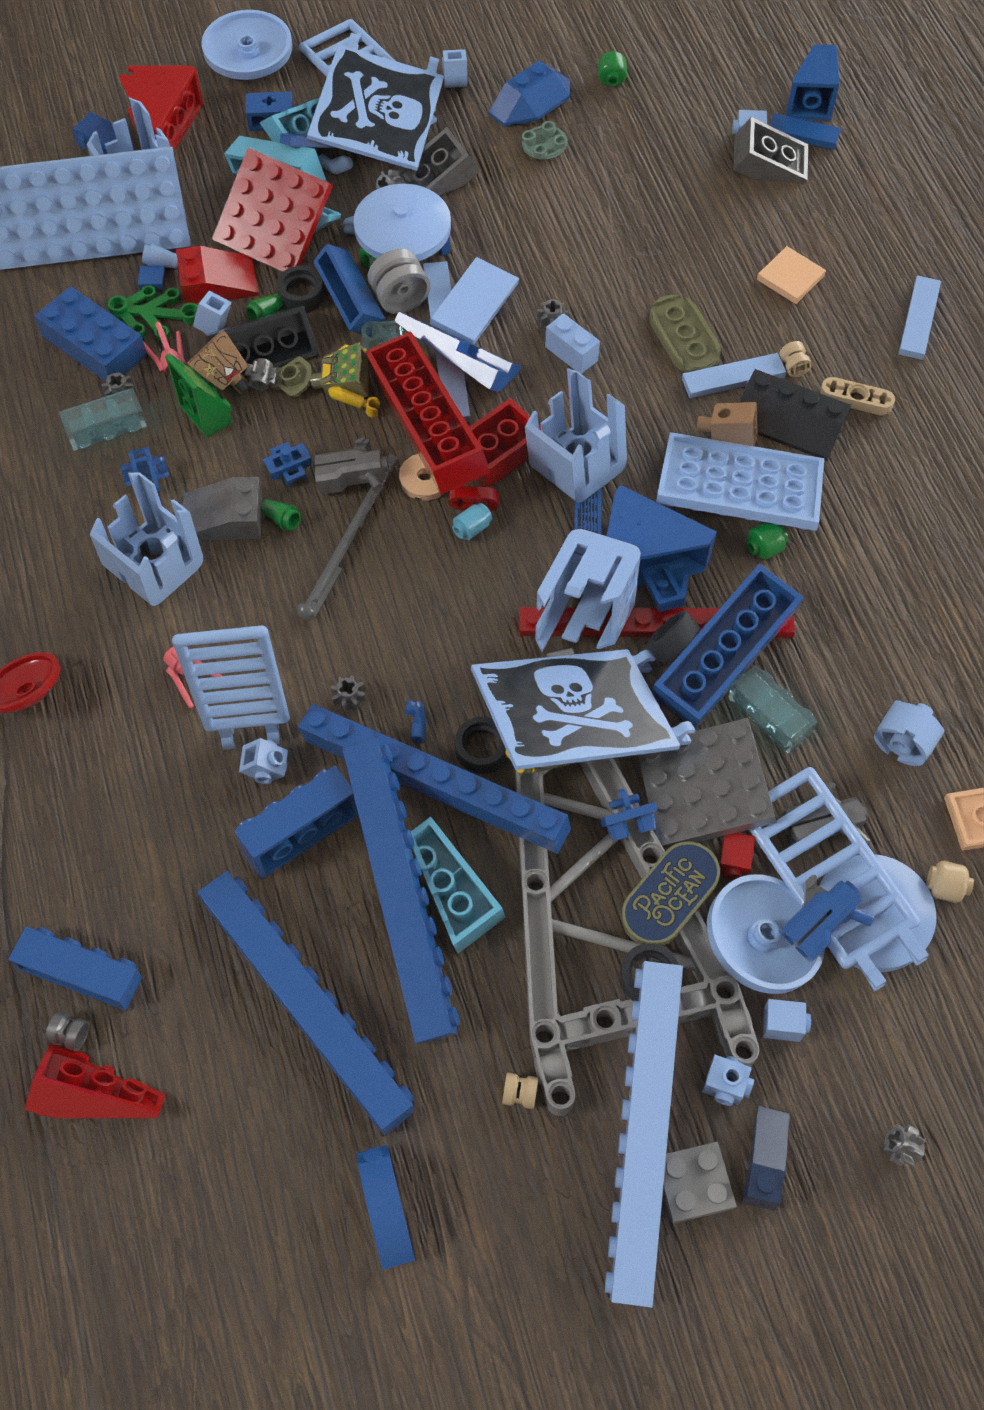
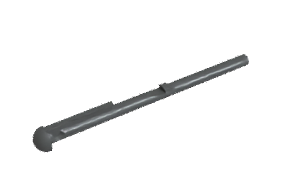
[297,454,398,621]

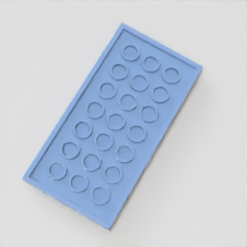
[0,147,191,270]

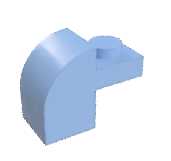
[442,49,467,88]

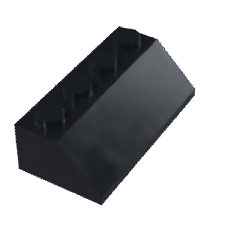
[205,305,319,378]
[740,369,851,461]

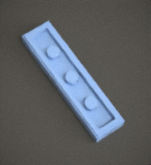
[898,276,941,360]
[682,353,786,398]

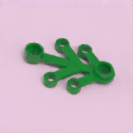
[106,285,198,343]

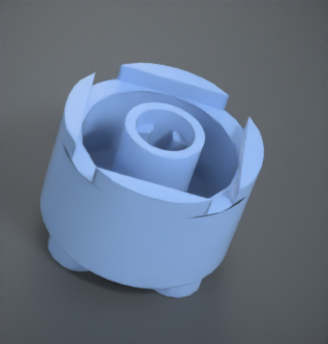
[874,701,945,766]

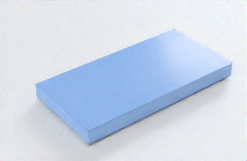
[430,257,519,345]

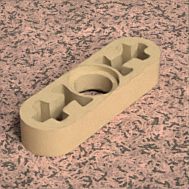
[820,377,895,415]

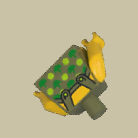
[310,342,380,418]

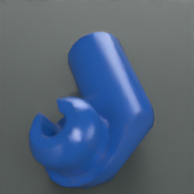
[405,700,427,743]

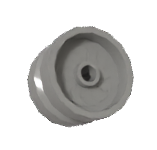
[368,249,431,314]

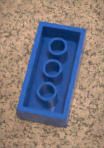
[34,286,147,381]
[234,766,359,880]

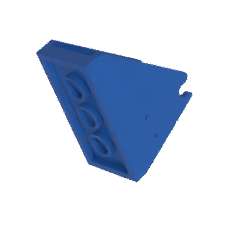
[607,485,717,586]

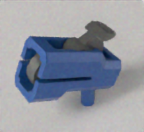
[779,875,874,962]

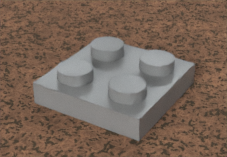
[663,1142,737,1224]

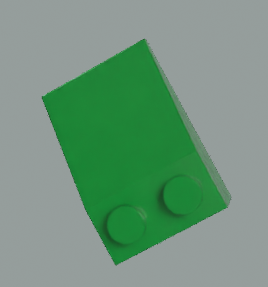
[165,353,232,438]

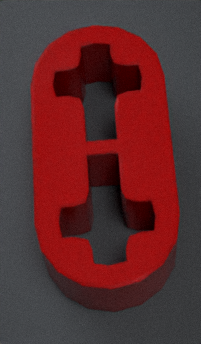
[448,486,499,511]

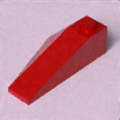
[24,1043,165,1118]

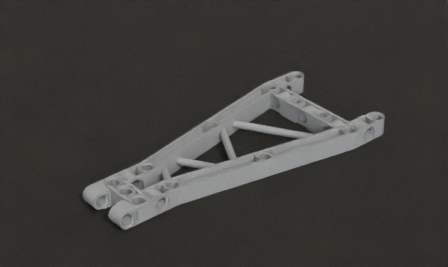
[514,648,759,1116]

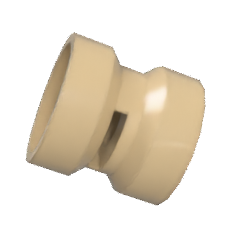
[779,341,812,377]
[502,1072,539,1109]

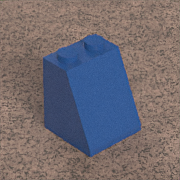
[785,45,840,121]

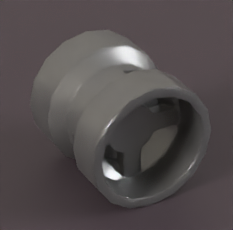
[46,1011,90,1051]

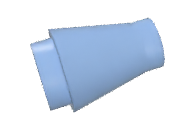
[142,243,178,269]

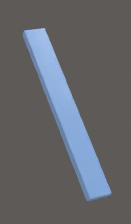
[423,261,470,422]

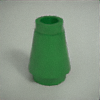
[246,293,283,320]
[261,499,301,530]

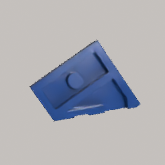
[640,557,691,612]

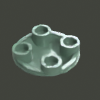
[522,121,568,159]

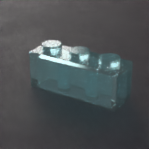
[59,388,147,451]
[728,665,818,754]

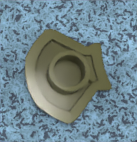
[271,357,313,398]

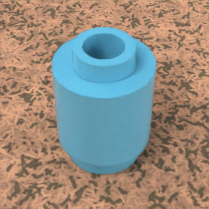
[452,503,493,540]

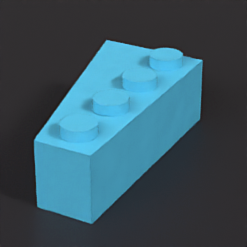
[260,98,320,148]
[224,136,327,182]
[411,817,506,954]

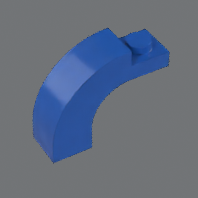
[356,1145,415,1270]

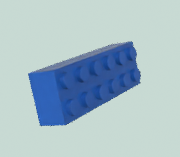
[652,563,804,730]

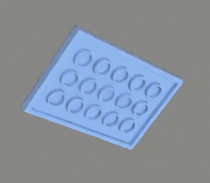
[656,432,824,531]

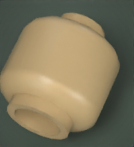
[926,861,974,903]

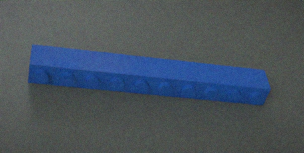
[298,704,571,854]
[343,738,460,1044]
[197,871,415,1136]

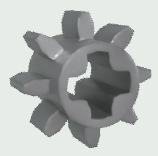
[376,169,405,189]
[537,299,568,328]
[245,358,278,391]
[101,372,136,405]
[331,676,366,712]
[883,1124,926,1167]

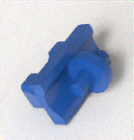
[599,789,658,841]

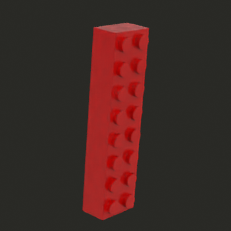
[365,331,490,495]

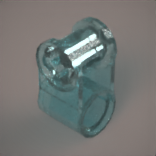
[361,320,407,350]

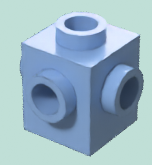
[239,738,288,784]
[702,1055,754,1106]

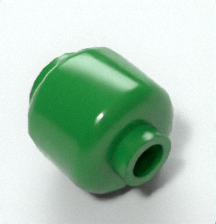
[598,51,627,86]
[746,522,788,560]

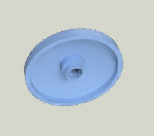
[202,10,292,80]
[354,184,451,261]
[819,854,936,972]
[707,875,825,994]

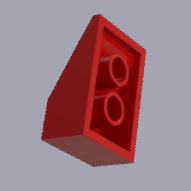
[176,246,259,305]

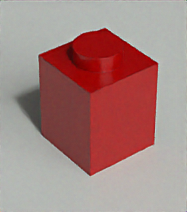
[719,833,755,881]

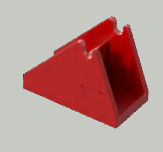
[119,65,203,152]

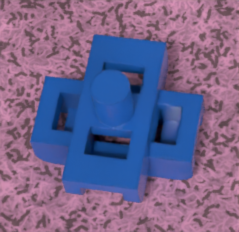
[263,442,312,487]
[120,447,169,492]

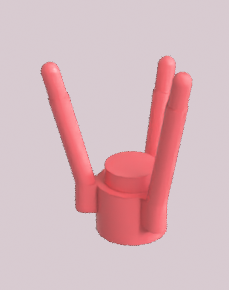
[143,322,187,376]
[163,647,222,709]

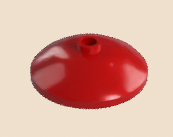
[0,652,61,714]

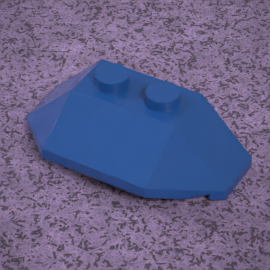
[489,61,570,127]

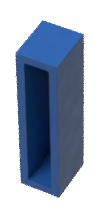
[313,244,386,337]
[8,927,142,1011]

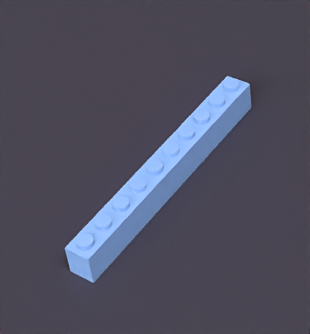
[604,961,683,1308]

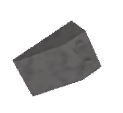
[733,117,808,183]
[397,127,480,195]
[183,477,263,540]

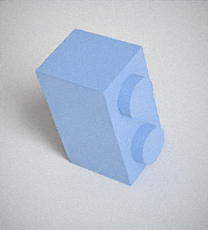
[545,313,600,374]

